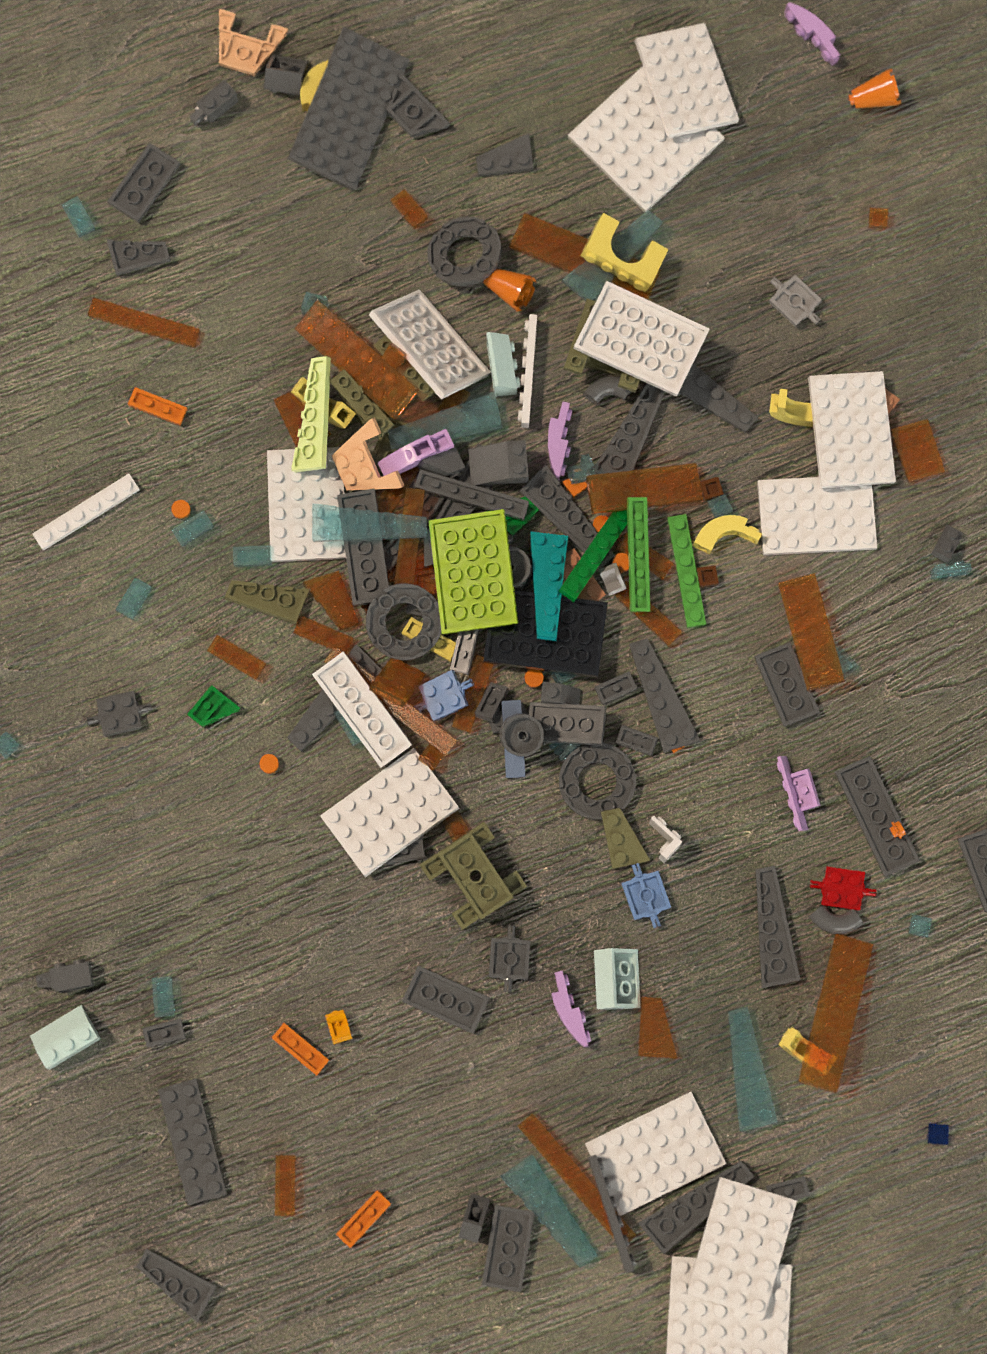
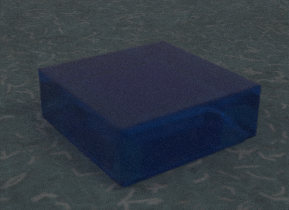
[927,1123,949,1145]

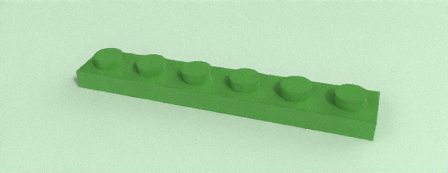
[627,497,650,612]
[667,514,706,628]

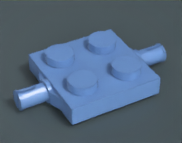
[414,670,474,722]
[621,863,671,928]

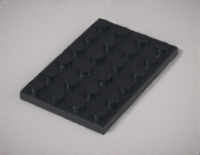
[483,590,608,678]

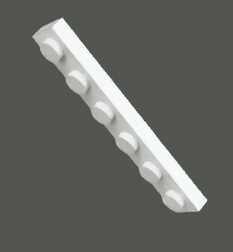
[518,314,537,428]
[32,474,140,551]

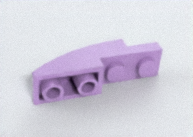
[785,2,840,66]
[548,402,572,481]
[378,429,454,476]
[551,971,591,1048]

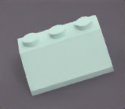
[486,332,520,397]
[594,948,641,1010]
[30,1005,101,1070]

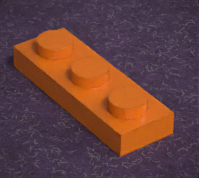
[128,387,188,426]
[272,1023,330,1076]
[336,1190,391,1248]

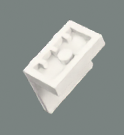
[649,816,682,863]

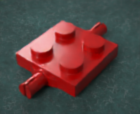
[809,866,876,910]

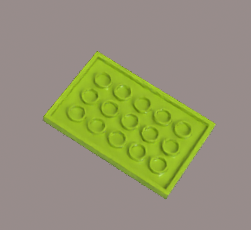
[428,509,518,634]

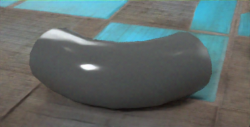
[583,377,632,405]
[809,905,863,934]

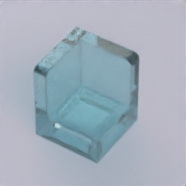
[301,292,329,320]
[566,454,595,484]

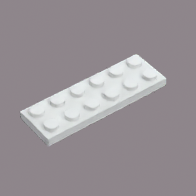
[312,651,413,767]

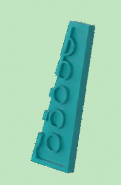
[530,531,568,641]

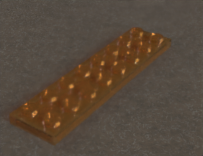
[510,212,661,300]
[295,300,419,420]
[798,934,874,1093]

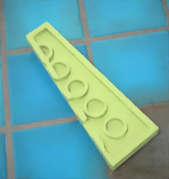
[291,356,331,472]

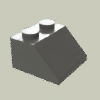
[264,55,309,96]

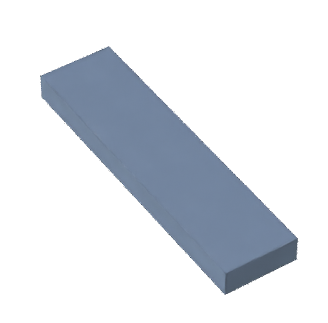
[501,700,525,778]

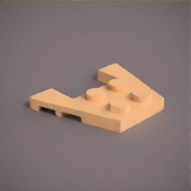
[219,9,288,76]
[332,418,405,491]

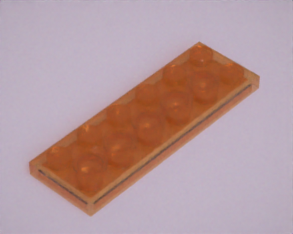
[586,463,703,514]
[778,573,845,692]

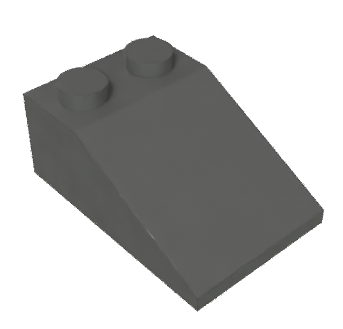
[469,440,528,486]

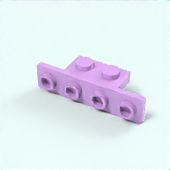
[777,756,821,831]

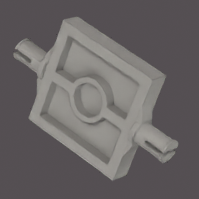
[769,275,822,327]

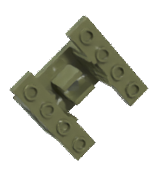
[564,299,641,392]
[330,335,435,438]
[419,822,527,930]

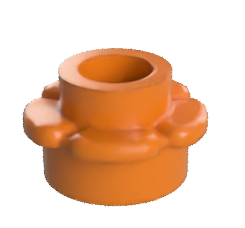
[889,821,906,839]

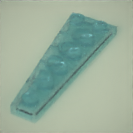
[562,210,663,301]
[388,392,502,450]
[312,504,427,542]
[728,1007,778,1132]
[500,1155,598,1268]

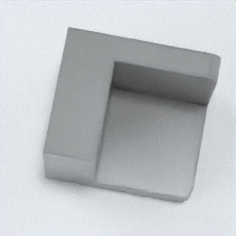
[599,563,627,596]

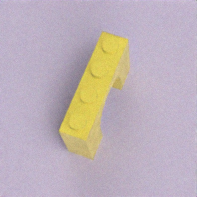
[580,213,668,292]

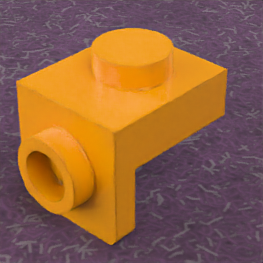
[325,1010,352,1044]

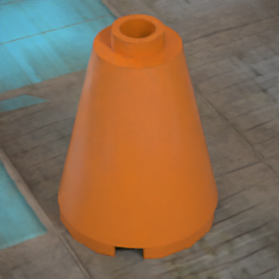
[848,68,901,109]
[483,268,536,311]

